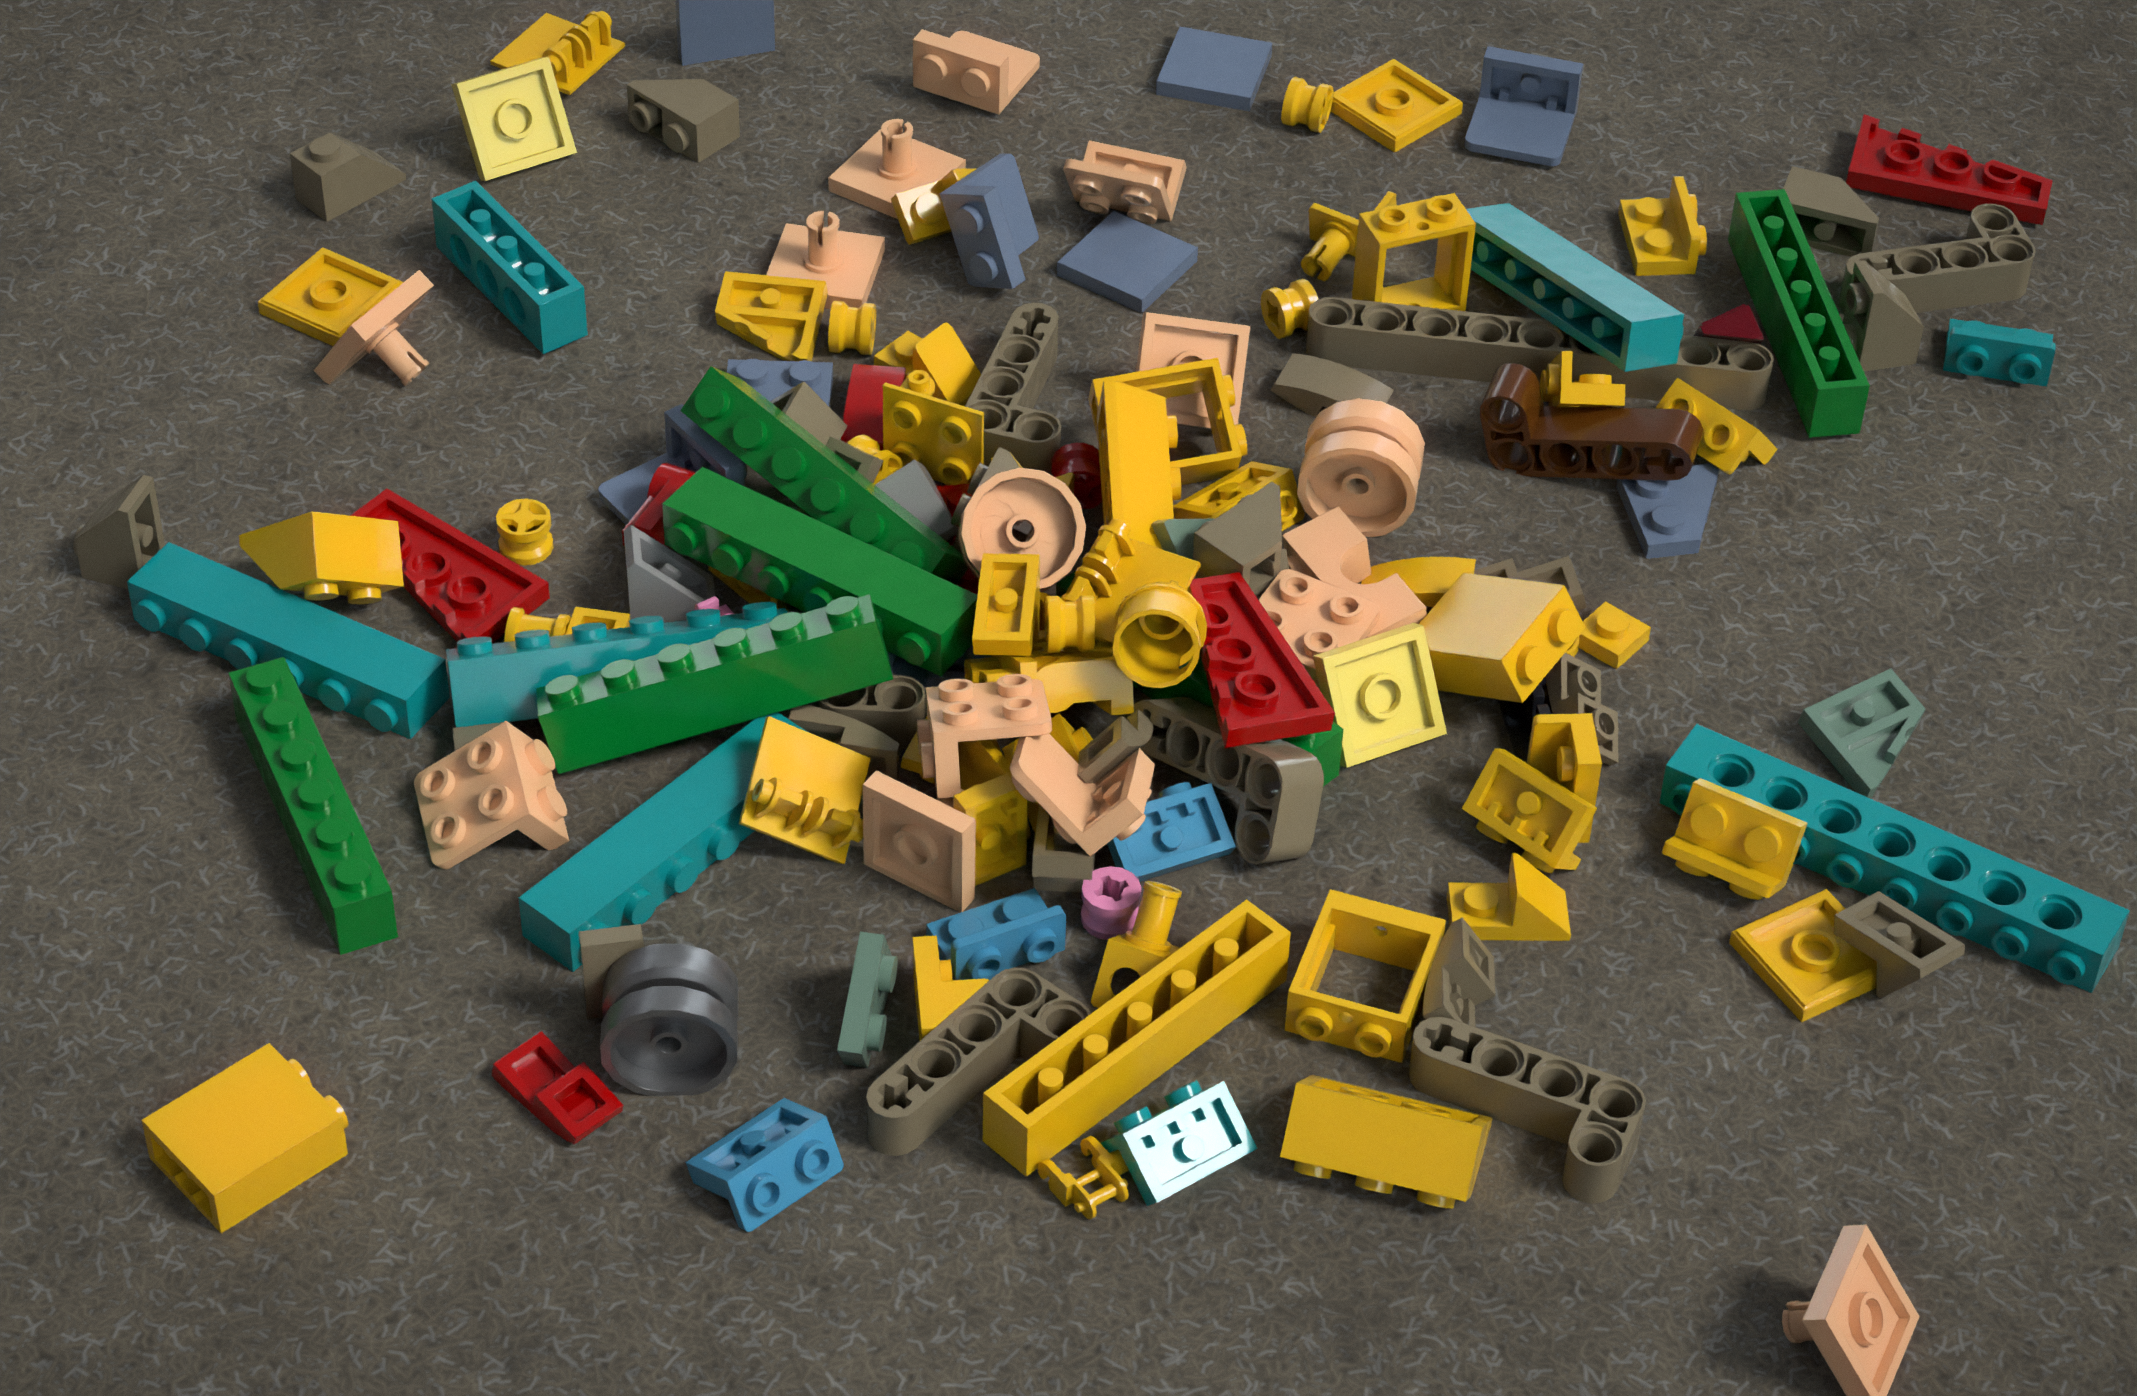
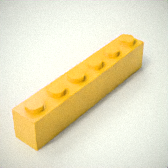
[983,899,1291,1177]

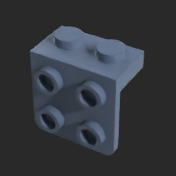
[1464,46,1583,166]
[940,153,1039,289]
[599,404,747,525]

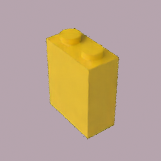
[1419,573,1586,703]
[142,1043,349,1233]

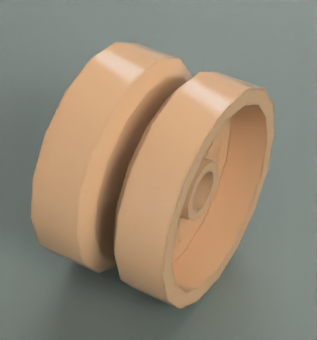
[1297,398,1425,537]
[958,468,1086,592]

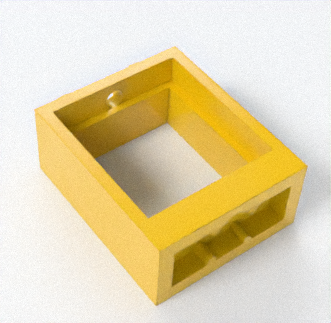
[1352,193,1476,311]
[1088,358,1247,485]
[1285,889,1446,1063]

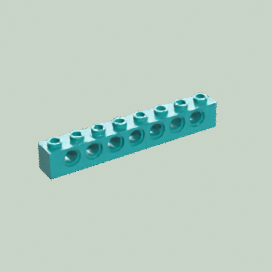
[1659,724,2130,993]

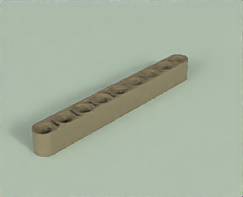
[1306,297,1774,410]

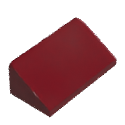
[1694,304,1764,344]

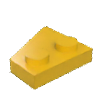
[715,271,828,361]

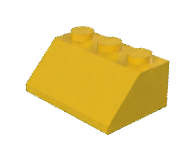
[1096,380,1181,550]
[1280,1075,1493,1209]

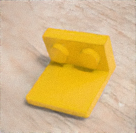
[953,739,1031,886]

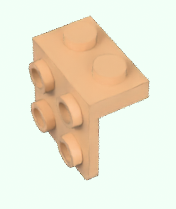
[913,29,1040,115]
[1063,140,1187,224]
[1259,569,1380,691]
[917,674,1052,799]
[414,721,570,869]
[1010,734,1155,856]

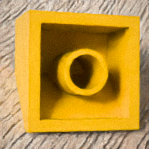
[239,511,404,604]

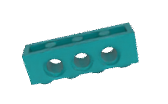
[431,181,588,354]

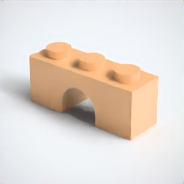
[1282,506,1427,638]

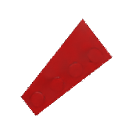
[1846,114,2053,225]
[350,489,550,643]
[1187,572,1335,748]

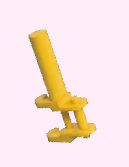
[1037,1136,1129,1220]

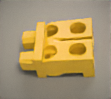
[964,639,1134,715]

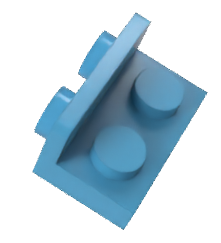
[1107,782,1236,882]
[926,888,1066,980]
[685,1098,844,1232]

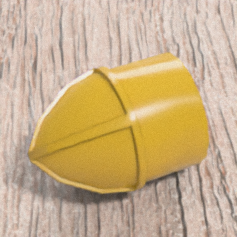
[1113,580,1207,688]

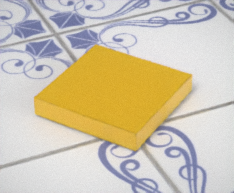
[1331,59,1463,153]
[258,247,404,346]
[1729,889,1877,1022]

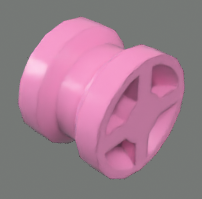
[1081,866,1142,940]

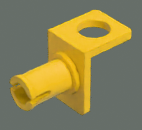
[1301,191,1397,281]
[1091,881,1182,1008]

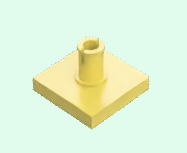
[451,57,577,181]
[1313,623,1447,768]

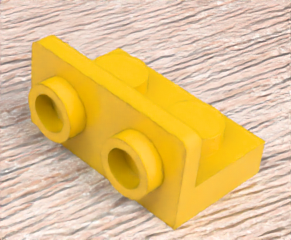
[1618,176,1707,276]
[1540,351,1625,408]
[1656,377,1777,475]
[1173,461,1305,531]
[1527,713,1602,843]
[1462,748,1597,873]
[1662,778,1808,900]

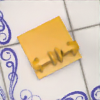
[490,11,625,95]
[883,370,984,485]
[1061,519,1201,645]
[739,716,871,864]

